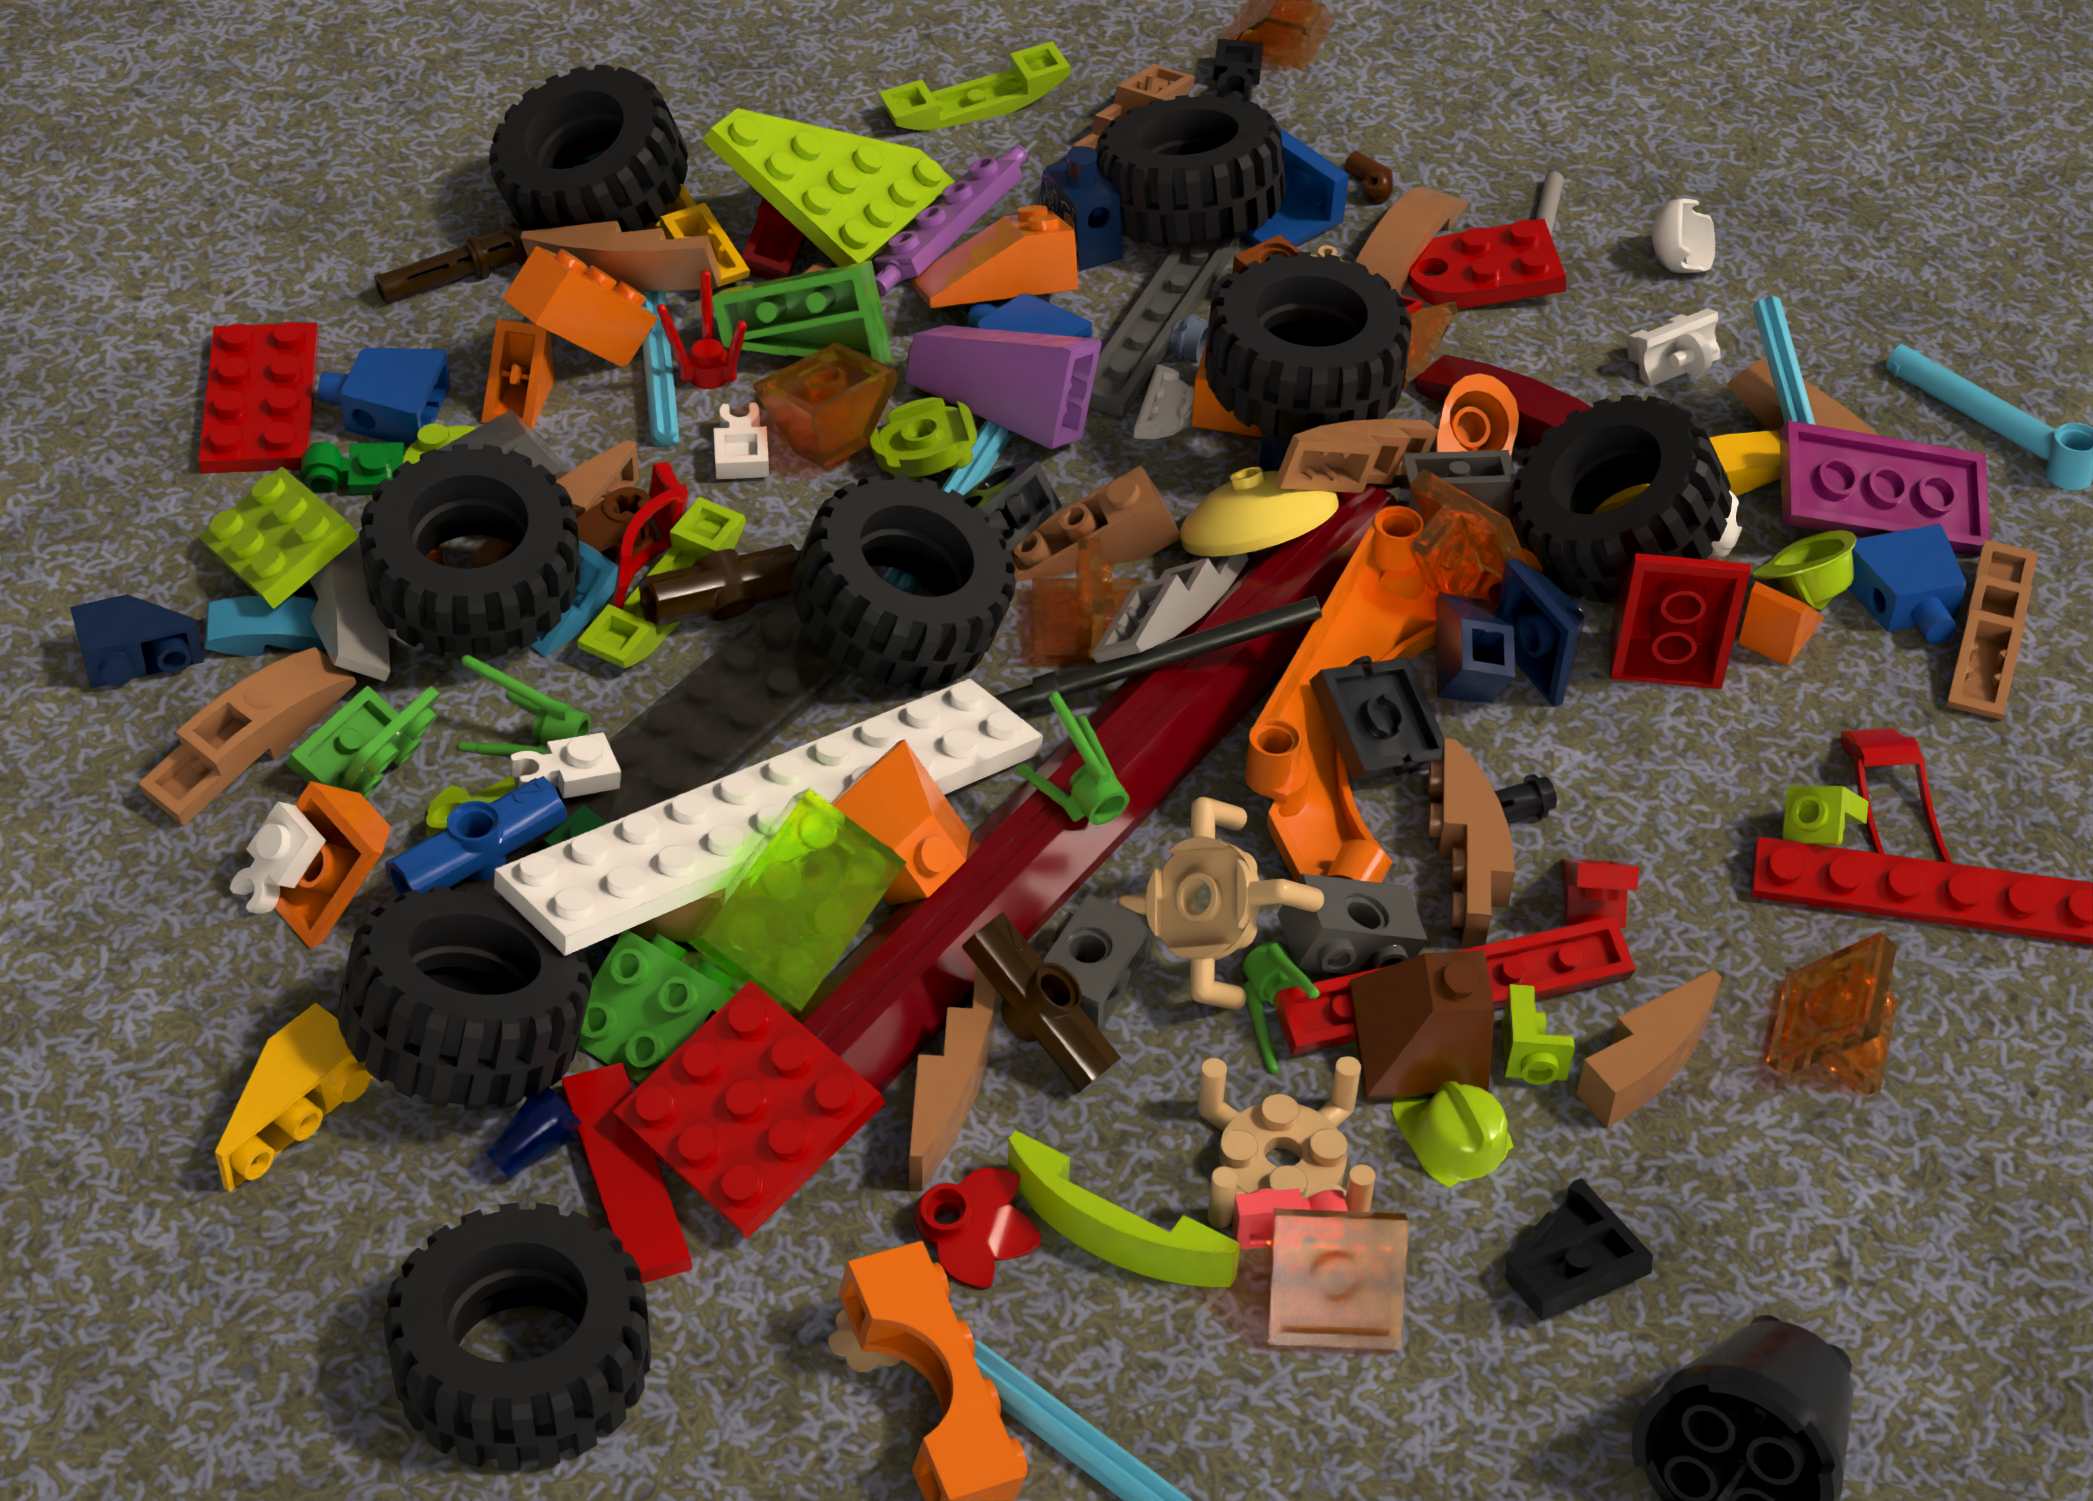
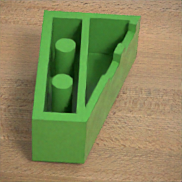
[712,261,892,369]

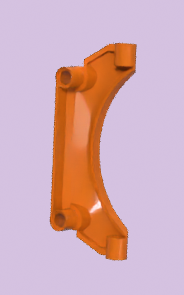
[1245,506,1543,883]

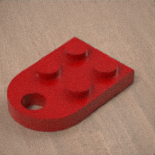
[1409,219,1566,309]

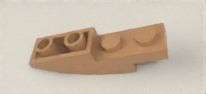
[138,647,357,827]
[1427,738,1515,949]

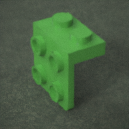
[286,685,440,799]
[578,930,735,1084]

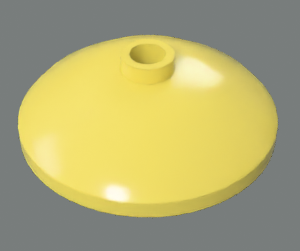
[1180,467,1339,557]

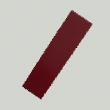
[1414,355,1593,448]

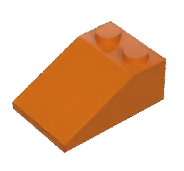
[911,205,1079,308]

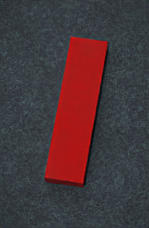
[561,1062,692,1284]

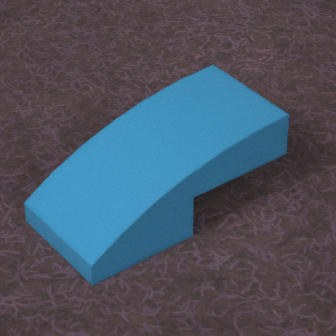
[529,541,618,657]
[204,596,324,657]

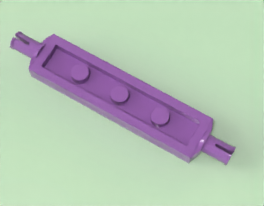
[874,145,1029,297]

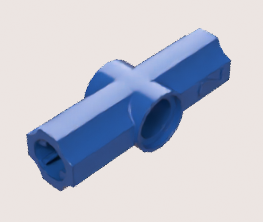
[385,776,567,896]

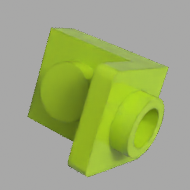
[1782,785,1868,846]
[1501,984,1575,1085]

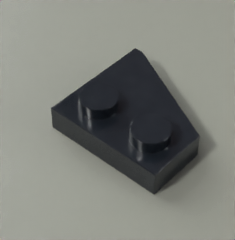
[1505,1178,1653,1321]

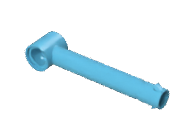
[1886,344,2093,490]

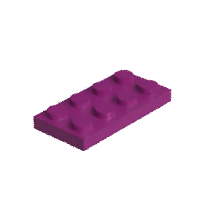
[1779,420,1991,555]

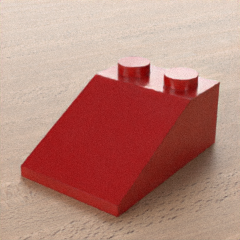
[1610,553,1751,689]

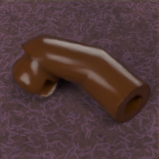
[1344,151,1394,203]

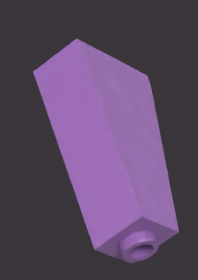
[905,325,1102,449]

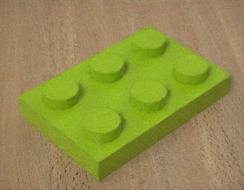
[198,466,359,609]

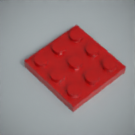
[613,980,885,1239]

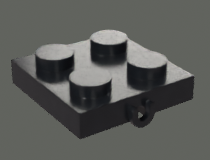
[1309,656,1444,782]

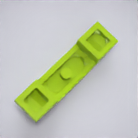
[879,41,1071,131]
[577,497,746,668]
[1007,1130,1241,1287]

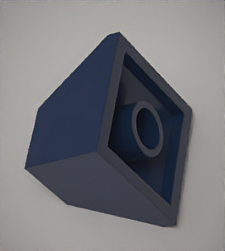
[1497,558,1585,707]

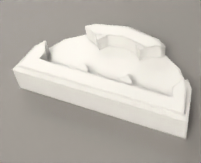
[1134,364,1194,439]

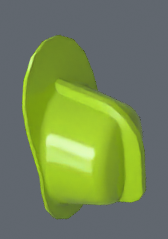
[1752,530,1857,610]
[1392,1081,1514,1188]

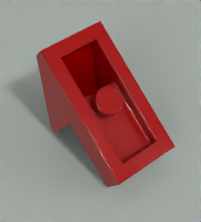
[1561,858,1639,928]

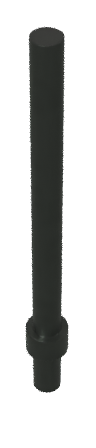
[993,596,1323,713]

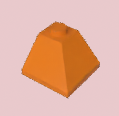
[822,739,971,906]
[275,781,392,949]

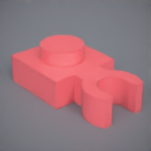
[1231,1188,1348,1250]

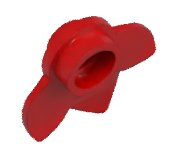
[914,1167,1041,1289]

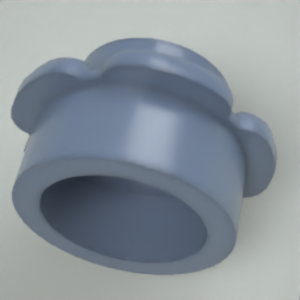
[1170,314,1209,362]

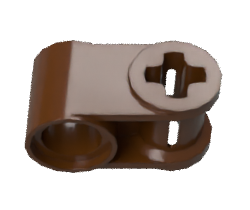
[577,487,657,566]

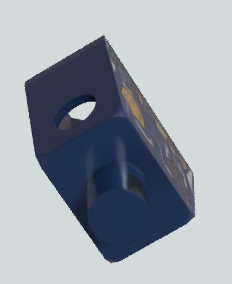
[1038,146,1123,272]

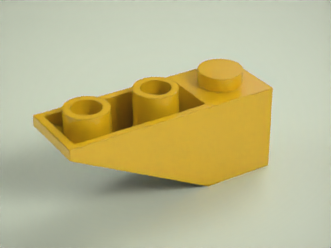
[215,1003,373,1192]

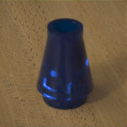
[485,1086,583,1180]

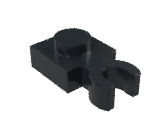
[1213,39,1264,103]

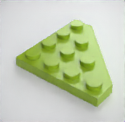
[703,108,955,267]

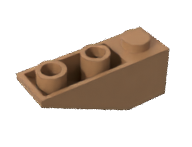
[1010,465,1180,582]

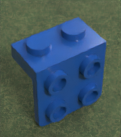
[1242,129,1349,247]

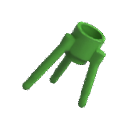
[457,655,591,757]
[1016,692,1130,825]
[1241,942,1358,1075]

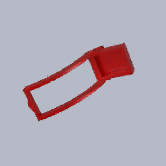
[612,462,689,610]
[1841,728,1952,863]

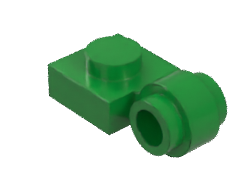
[300,442,405,495]

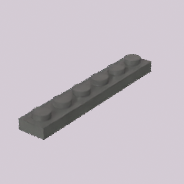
[1088,238,1239,419]

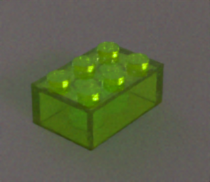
[687,788,907,1014]

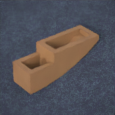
[1576,969,1722,1128]

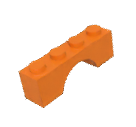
[838,1240,1027,1501]

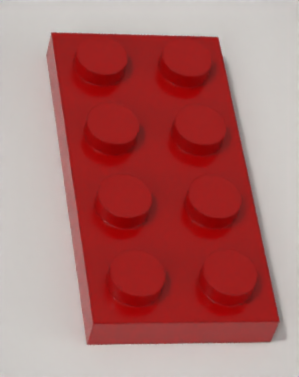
[198,322,319,474]

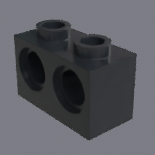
[963,460,1062,552]

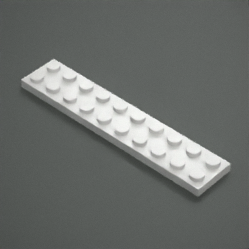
[494,679,1043,956]

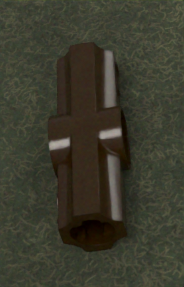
[638,544,801,627]
[962,912,1121,1092]

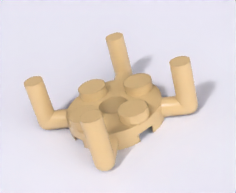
[1116,797,1324,1010]
[1198,1056,1376,1229]

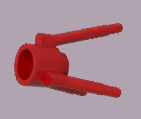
[656,269,747,389]

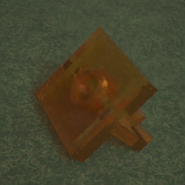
[1409,468,1528,602]
[1032,538,1141,667]
[1766,932,1898,1096]
[1264,1208,1409,1350]

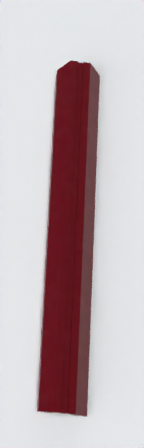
[791,484,1398,1093]

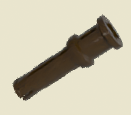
[374,221,528,305]

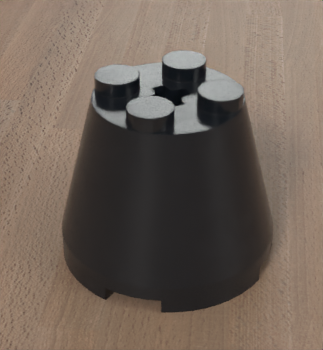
[1632,1315,1853,1501]

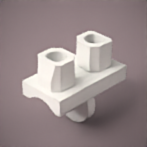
[1627,308,1721,387]

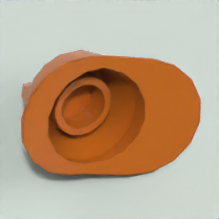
[1435,373,1519,456]

